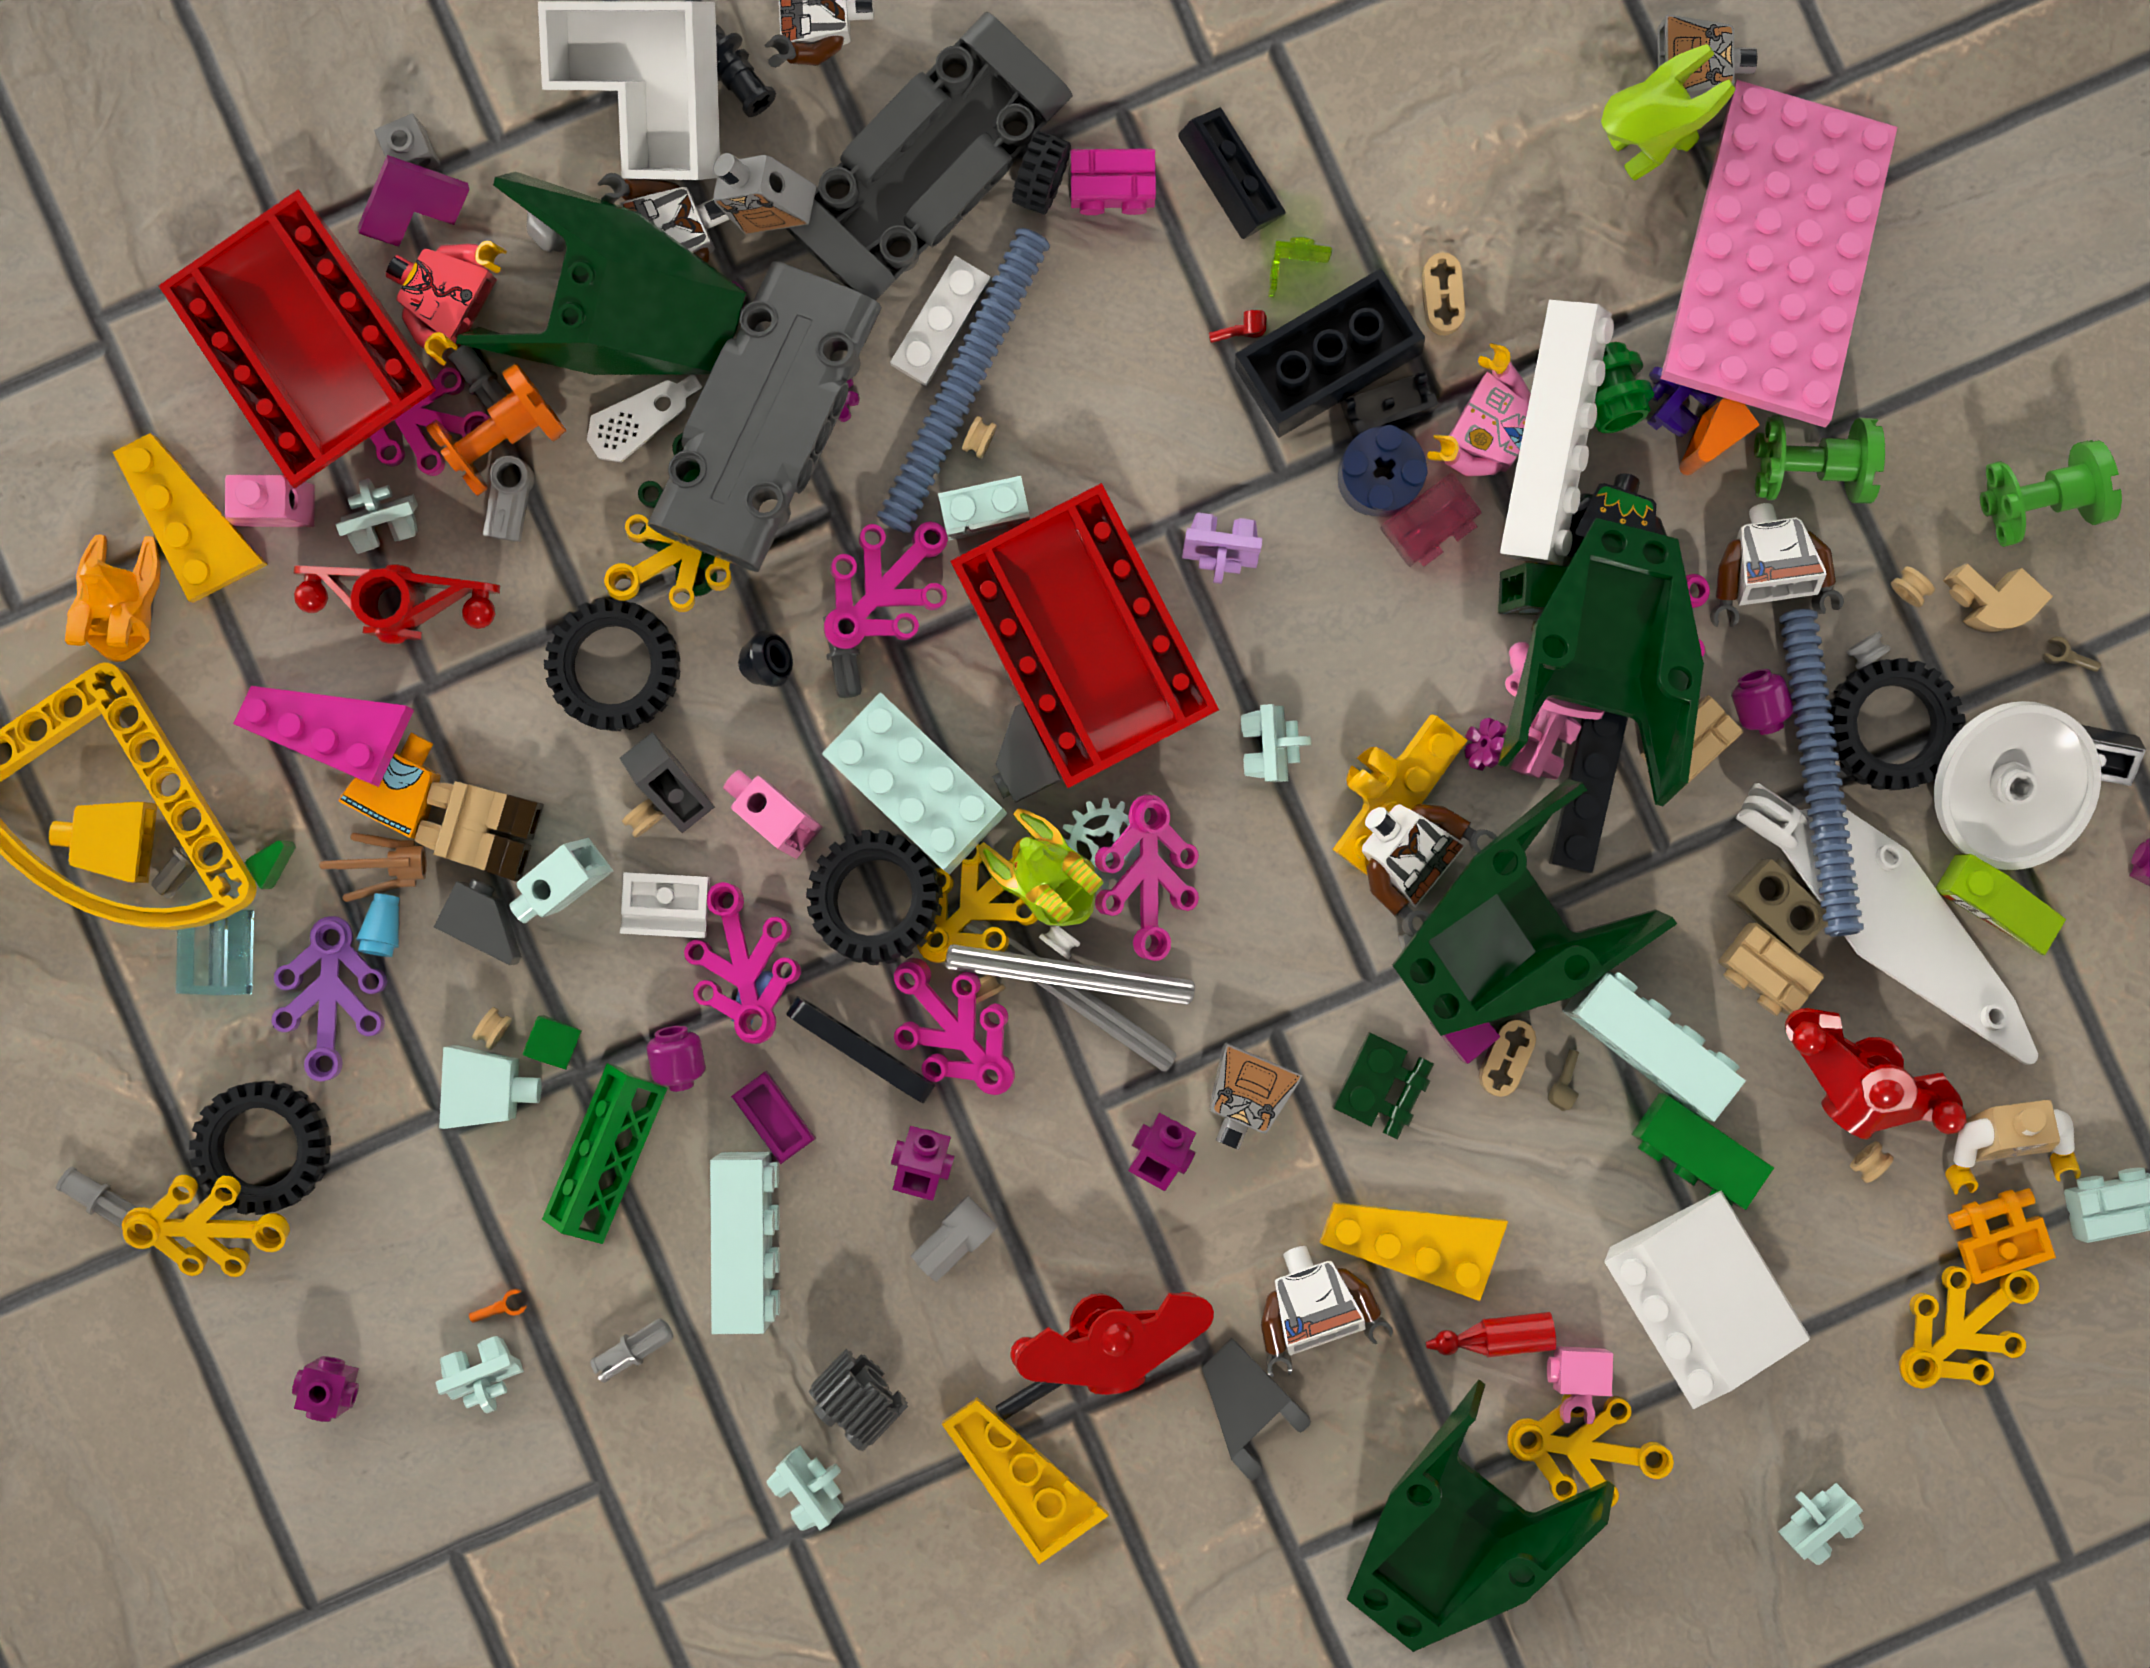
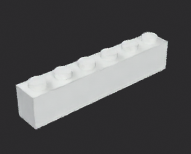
[1500,300,1614,566]

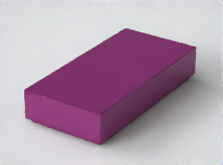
[731,1070,816,1164]

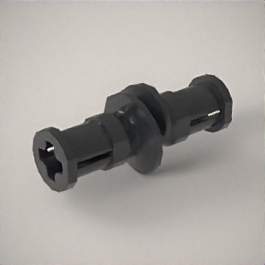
[685,0,776,117]

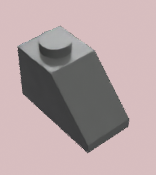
[992,703,1060,803]
[620,732,715,833]
[434,878,522,965]

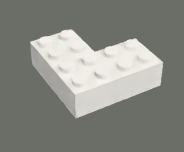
[538,1,720,180]

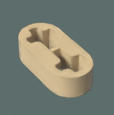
[1422,252,1465,336]
[1479,1019,1536,1097]

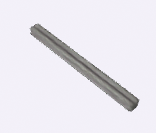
[962,920,1177,1071]
[945,944,1195,1005]

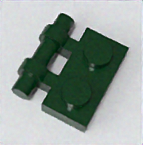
[1332,1032,1434,1140]

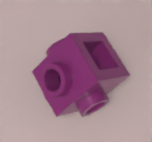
[1128,1112,1196,1191]
[891,1126,955,1201]
[292,1356,359,1422]

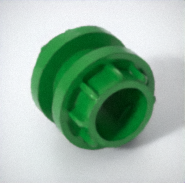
[1594,342,1654,433]

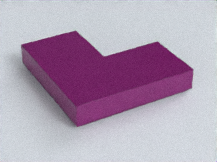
[358,155,470,247]

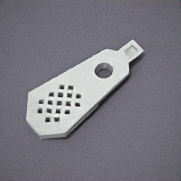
[587,375,702,463]

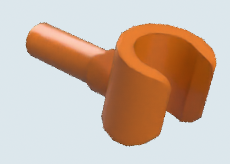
[469,1288,527,1323]

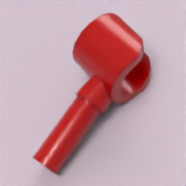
[1208,310,1267,343]

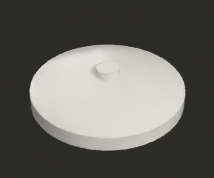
[1934,701,2101,870]

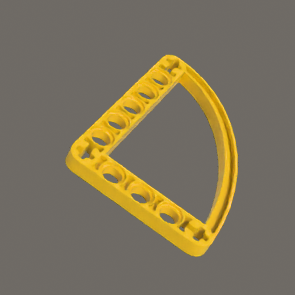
[0,662,257,930]

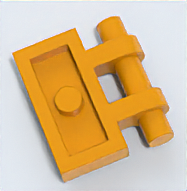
[1948,1188,2056,1284]

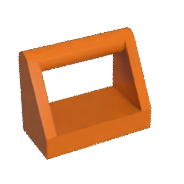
[1679,398,1760,475]

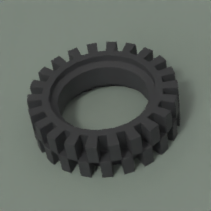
[544,598,681,731]
[1829,658,1965,791]
[806,830,943,965]
[189,1080,331,1215]

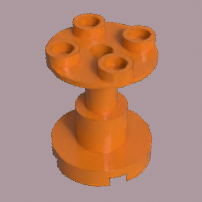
[426,363,566,496]

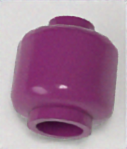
[1731,669,1794,735]
[646,1026,706,1092]

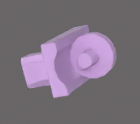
[1182,512,1262,584]

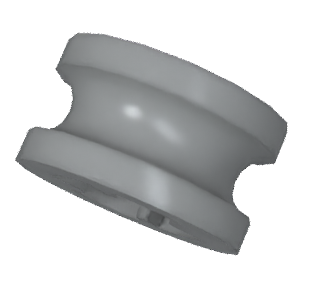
[1847,631,1891,669]

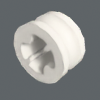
[1039,925,1081,960]

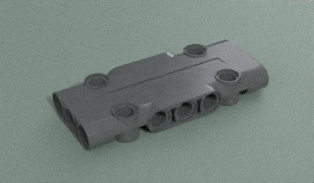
[786,12,1073,300]
[647,261,882,572]

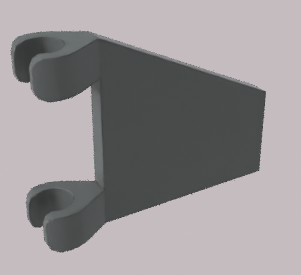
[1202,1338,1311,1480]

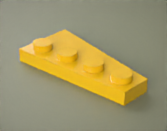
[942,1397,1109,1565]

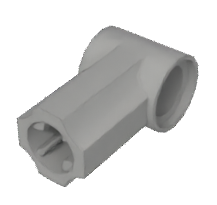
[483,456,535,542]
[911,1195,998,1282]

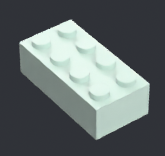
[822,692,1008,874]
[1562,971,1746,1122]
[710,1152,780,1334]

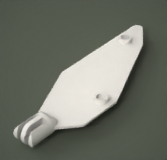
[1736,783,2038,1065]

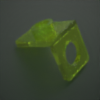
[1268,237,1332,298]

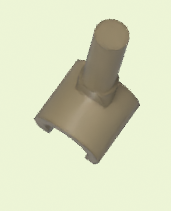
[2042,636,2101,672]
[1548,1049,1579,1111]

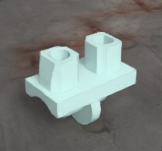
[335,478,418,554]
[1241,704,1311,782]
[435,1336,524,1414]
[767,1446,844,1531]
[1778,1483,1864,1565]

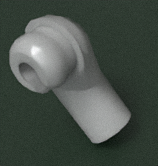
[526,211,566,252]

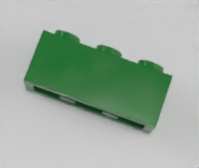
[1631,1093,1774,1210]

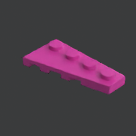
[233,686,414,787]

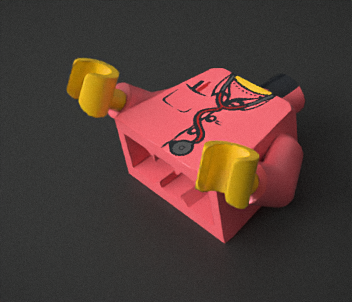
[386,241,507,366]

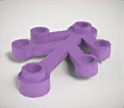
[271,916,387,1082]

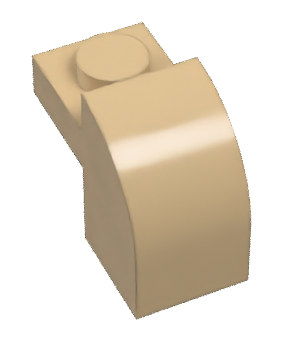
[1943,563,2053,633]

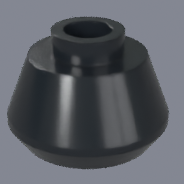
[738,630,793,687]

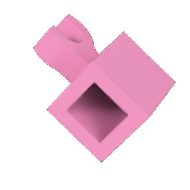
[1547,1346,1613,1424]

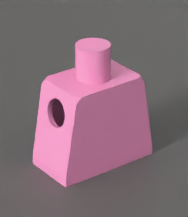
[225,475,315,527]
[723,770,823,859]

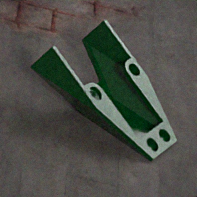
[456,172,747,375]
[1498,518,1704,807]
[1392,779,1677,1036]
[1346,1379,1615,1652]

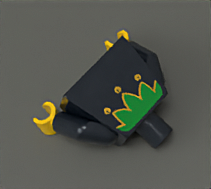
[1534,473,1667,564]

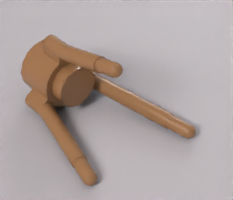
[319,833,427,902]

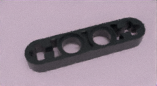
[786,996,935,1103]

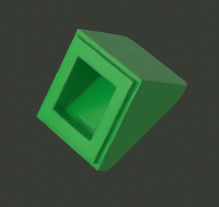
[244,840,296,889]
[522,1015,582,1070]

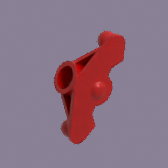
[294,564,501,644]
[1785,1008,1966,1140]
[1010,1292,1214,1395]

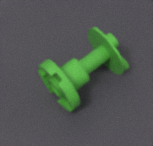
[1754,415,1885,504]
[1980,440,2122,547]

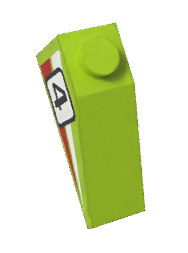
[1936,854,2066,955]

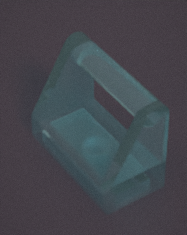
[176,910,254,995]

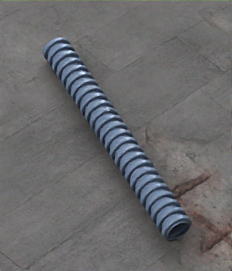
[877,228,1050,533]
[1779,609,1864,937]

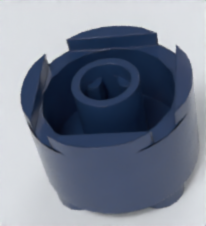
[1338,425,1428,517]

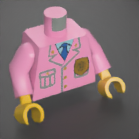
[1427,343,1531,477]

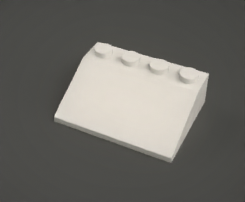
[1604,1190,1810,1409]

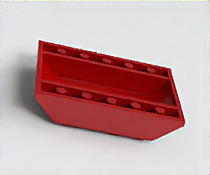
[158,189,436,489]
[950,483,1219,788]

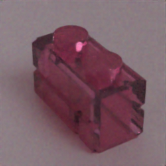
[1380,473,1482,567]

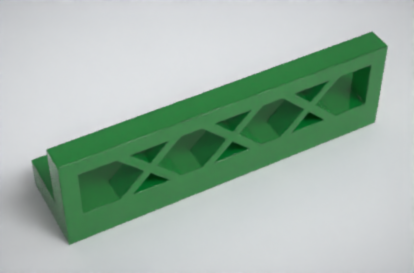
[542,1063,668,1244]

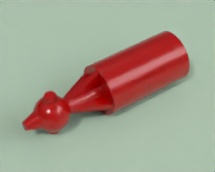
[1425,1312,1556,1358]

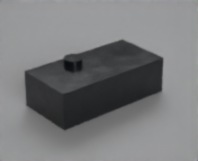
[1235,268,1425,438]

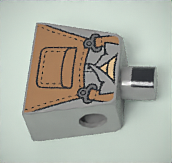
[1657,15,1758,99]
[713,153,816,234]
[1209,1042,1302,1150]

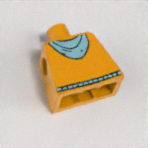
[338,732,441,839]

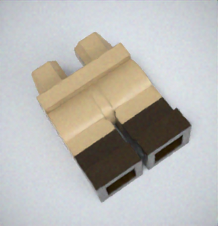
[415,781,544,881]

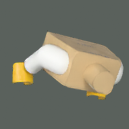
[1945,1100,2081,1195]

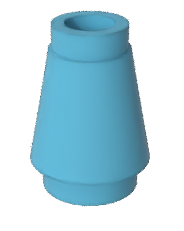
[356,893,400,957]

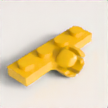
[1332,714,1468,876]

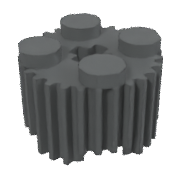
[809,1349,908,1451]

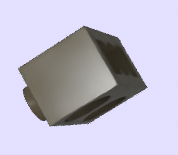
[1727,858,1828,954]

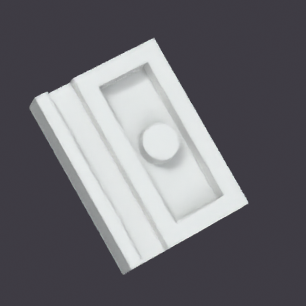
[620,872,710,938]

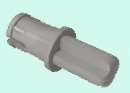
[151,821,216,898]
[56,1167,138,1229]
[590,1319,673,1383]

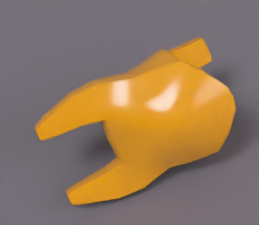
[65,534,161,662]

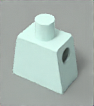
[509,838,613,923]
[439,1045,542,1129]

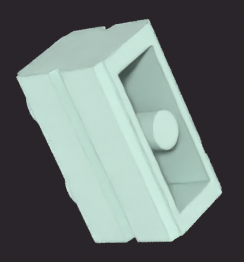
[938,476,1030,541]
[2064,1168,2150,1243]

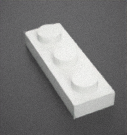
[890,255,991,387]

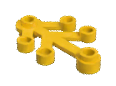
[604,514,732,612]
[917,837,1038,963]
[122,1175,290,1277]
[1899,1266,2039,1389]
[1507,1394,1674,1507]

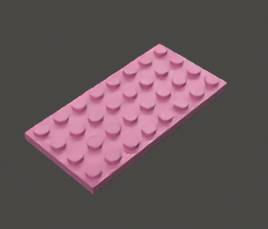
[1660,80,1898,428]

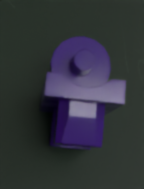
[1647,366,1718,438]

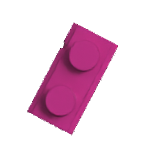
[1071,149,1156,215]

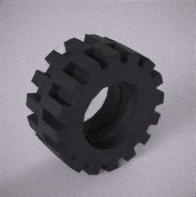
[1012,131,1071,215]

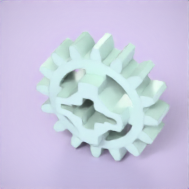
[1062,798,1140,890]

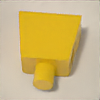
[49,802,157,883]

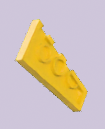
[113,433,268,603]
[1319,1202,1508,1301]

